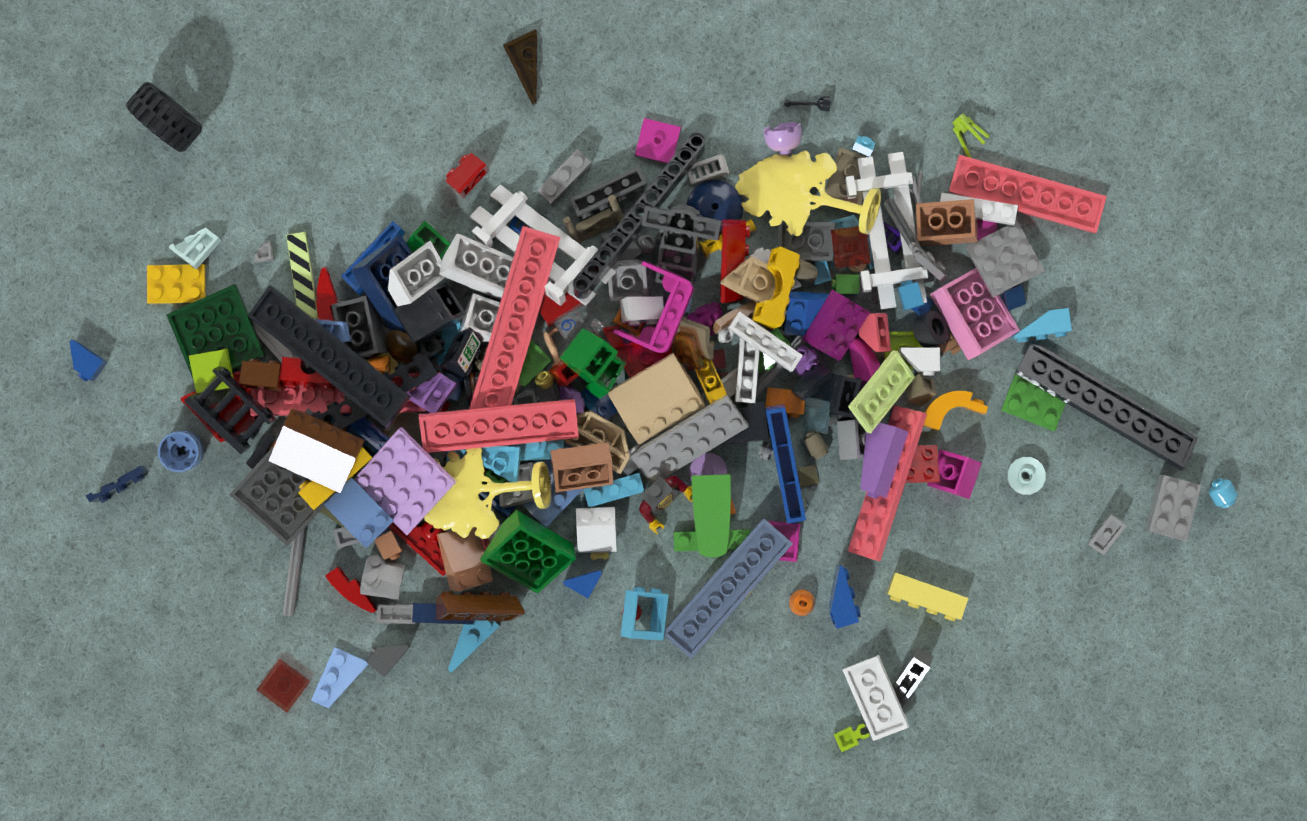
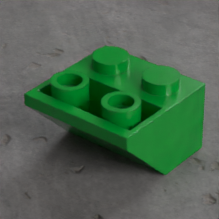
[406,221,450,260]
[559,328,618,383]

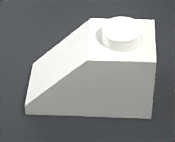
[899,348,940,376]

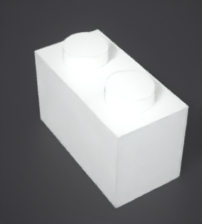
[620,297,664,326]

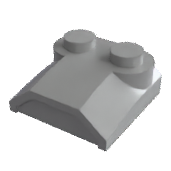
[608,260,648,301]
[360,555,406,600]

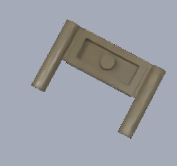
[563,195,624,244]

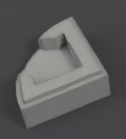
[254,241,274,264]

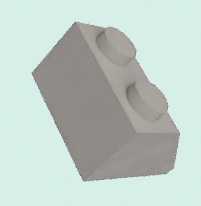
[837,420,866,460]

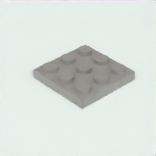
[966,221,1045,298]

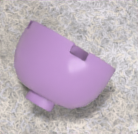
[763,122,802,155]

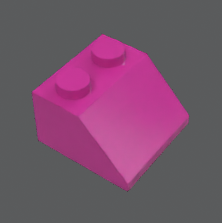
[927,449,982,500]

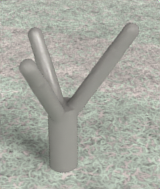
[909,171,923,207]

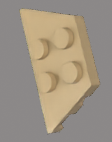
[720,256,787,315]

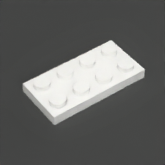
[843,655,910,741]

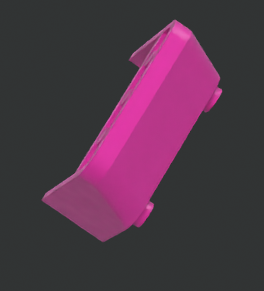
[613,261,694,353]

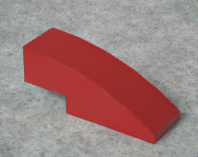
[316,267,339,321]
[325,567,377,613]

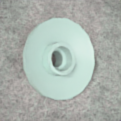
[1007,457,1046,495]

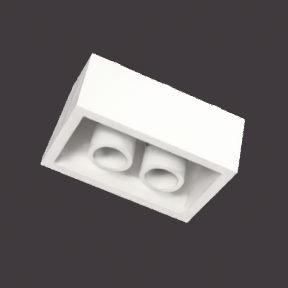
[388,241,445,306]

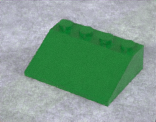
[480,510,577,594]

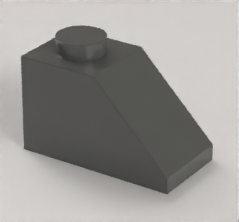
[367,643,411,677]

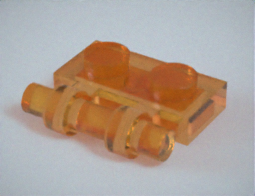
[672,331,704,370]

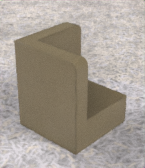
[905,373,937,406]

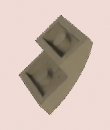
[675,318,714,360]

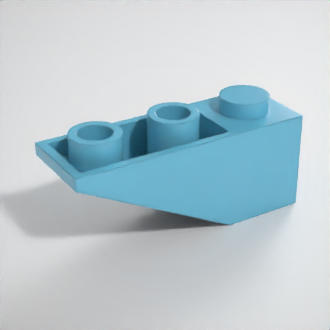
[1011,308,1072,343]

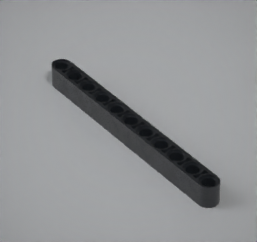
[573,132,705,299]

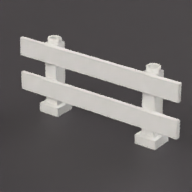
[845,152,928,309]
[470,185,616,306]

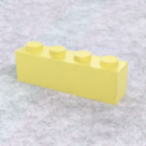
[886,572,968,622]

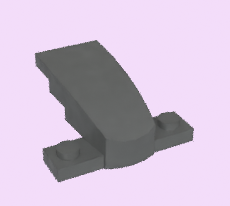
[642,205,722,287]

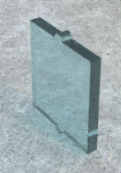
[803,397,830,434]

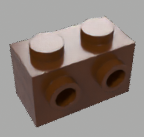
[239,359,283,391]

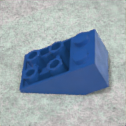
[828,565,861,629]

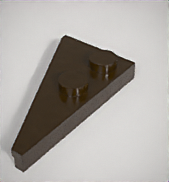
[503,29,537,106]

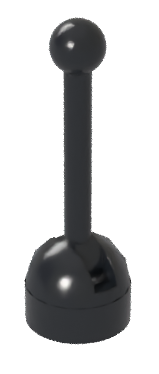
[784,96,830,112]

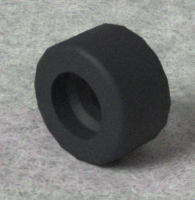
[913,311,948,348]

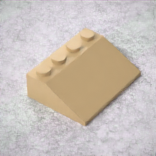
[608,353,705,445]

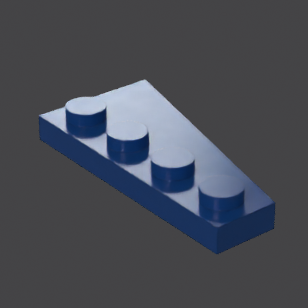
[341,221,406,296]

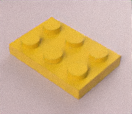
[147,264,206,304]

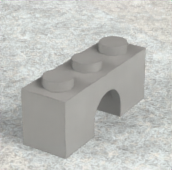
[537,149,592,206]

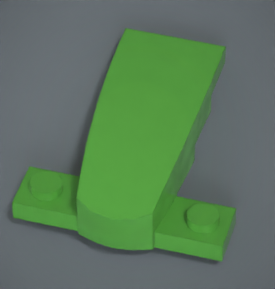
[673,474,750,558]

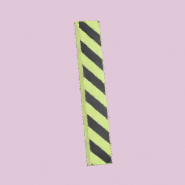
[286,232,318,319]

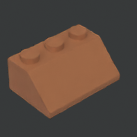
[916,199,978,247]
[550,443,613,492]

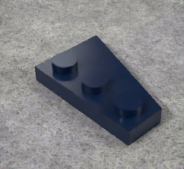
[85,466,148,503]

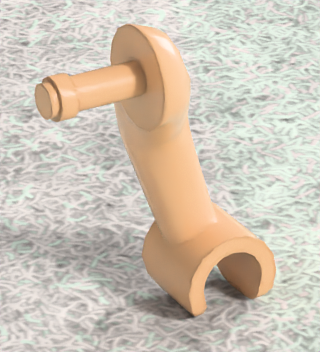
[544,327,561,367]

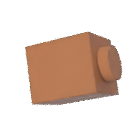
[374,530,403,561]

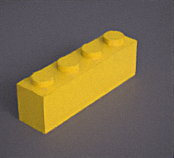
[298,446,373,510]

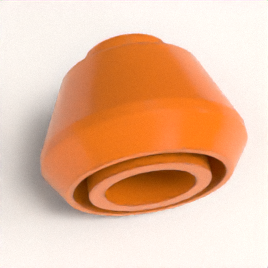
[789,590,815,616]

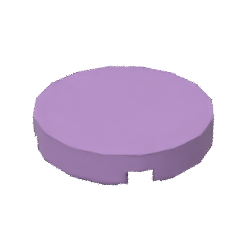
[689,453,727,481]

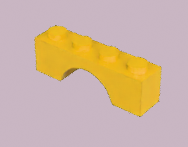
[752,246,800,329]

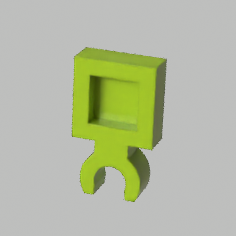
[833,723,870,752]

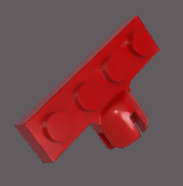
[388,521,447,576]

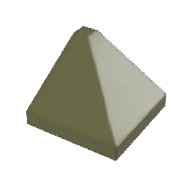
[797,465,819,487]

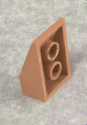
[437,527,493,592]

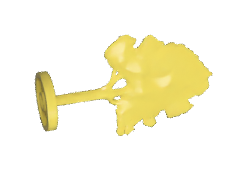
[735,151,881,236]
[424,448,551,539]

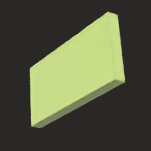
[848,350,915,433]

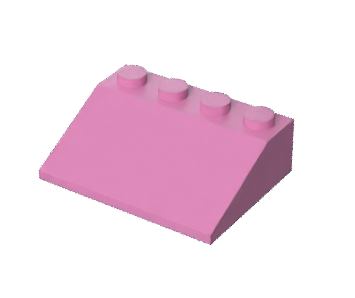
[930,268,1020,361]

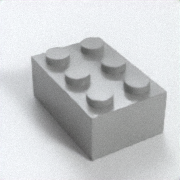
[1144,475,1201,541]

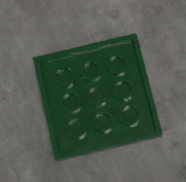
[166,284,266,381]

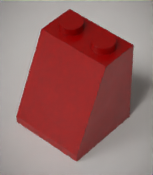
[539,292,583,327]

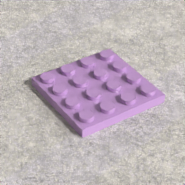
[354,427,457,535]

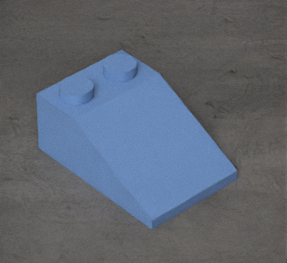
[324,477,394,548]

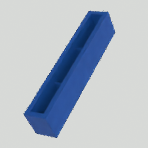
[765,404,806,524]

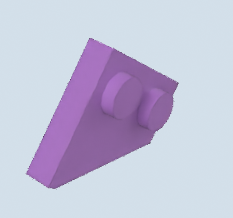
[406,373,457,413]
[557,384,585,414]

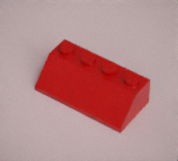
[720,220,750,303]

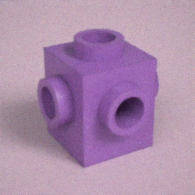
[793,344,819,377]

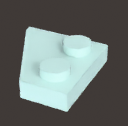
[169,228,221,269]

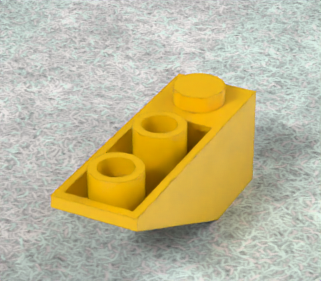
[692,358,727,405]

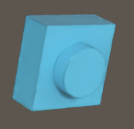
[852,135,875,157]

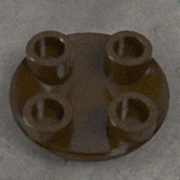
[385,330,418,365]

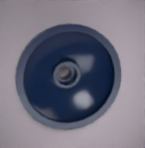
[686,180,743,235]

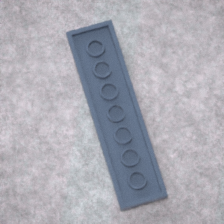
[664,517,793,659]

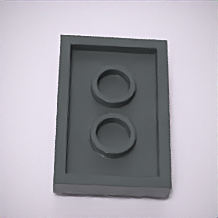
[778,222,837,261]

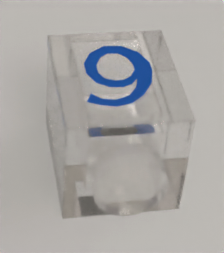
[554,311,585,340]

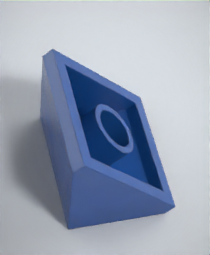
[563,569,603,598]

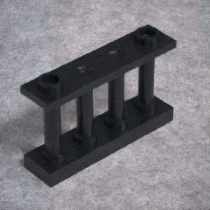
[184,366,276,455]

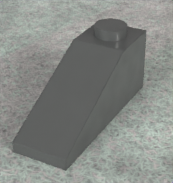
[892,647,933,707]

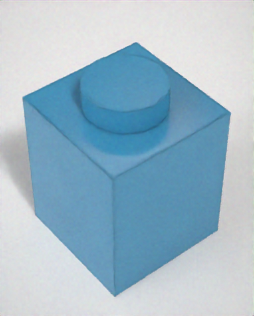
[897,280,924,311]

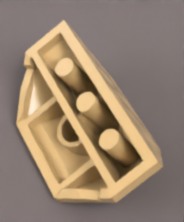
[564,410,630,474]

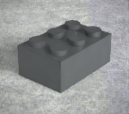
[332,296,388,358]

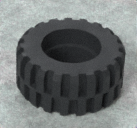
[126,82,202,152]

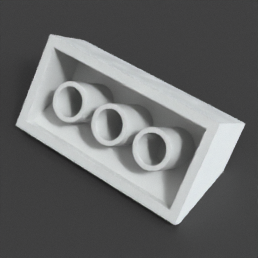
[439,234,513,300]

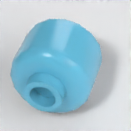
[1208,478,1238,508]

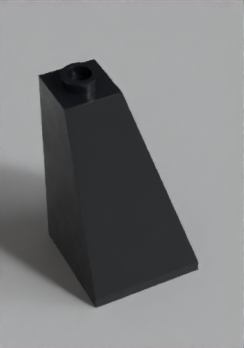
[719,401,769,445]

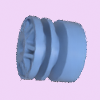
[158,430,204,472]

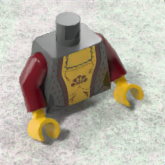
[639,476,693,534]

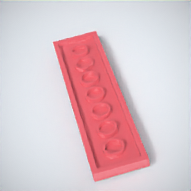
[948,155,1107,234]
[419,399,579,453]
[848,405,927,562]

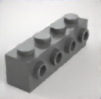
[570,166,647,220]

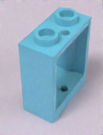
[621,587,669,641]

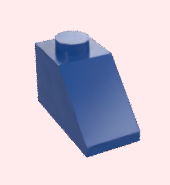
[69,339,107,382]

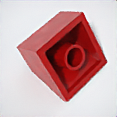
[445,153,489,198]

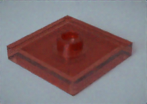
[831,226,871,268]
[256,658,311,713]

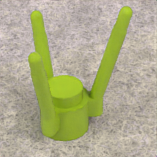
[952,113,989,158]

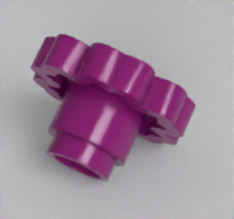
[686,302,723,336]

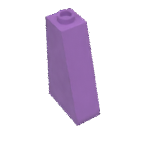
[860,423,908,499]

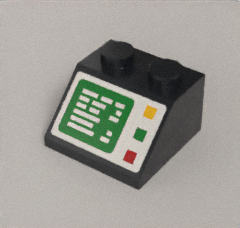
[440,327,482,379]

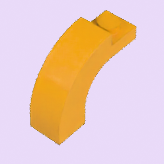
[923,391,988,430]

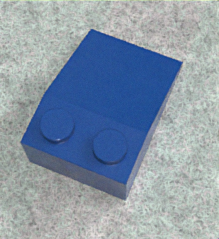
[783,291,845,336]

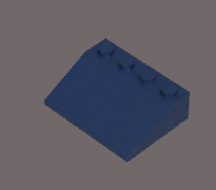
[351,235,434,331]

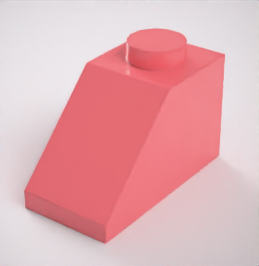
[859,313,891,352]

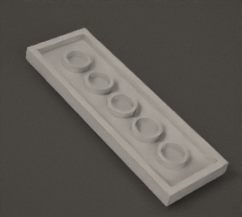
[630,394,748,485]

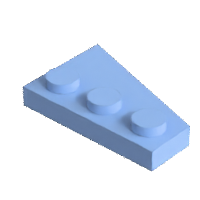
[311,647,369,708]

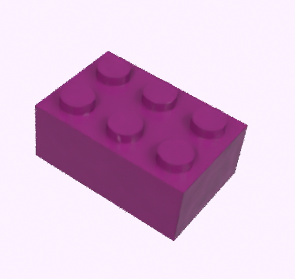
[803,290,870,361]

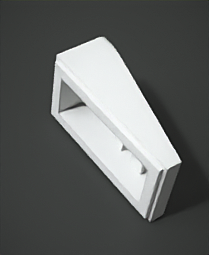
[688,154,729,185]

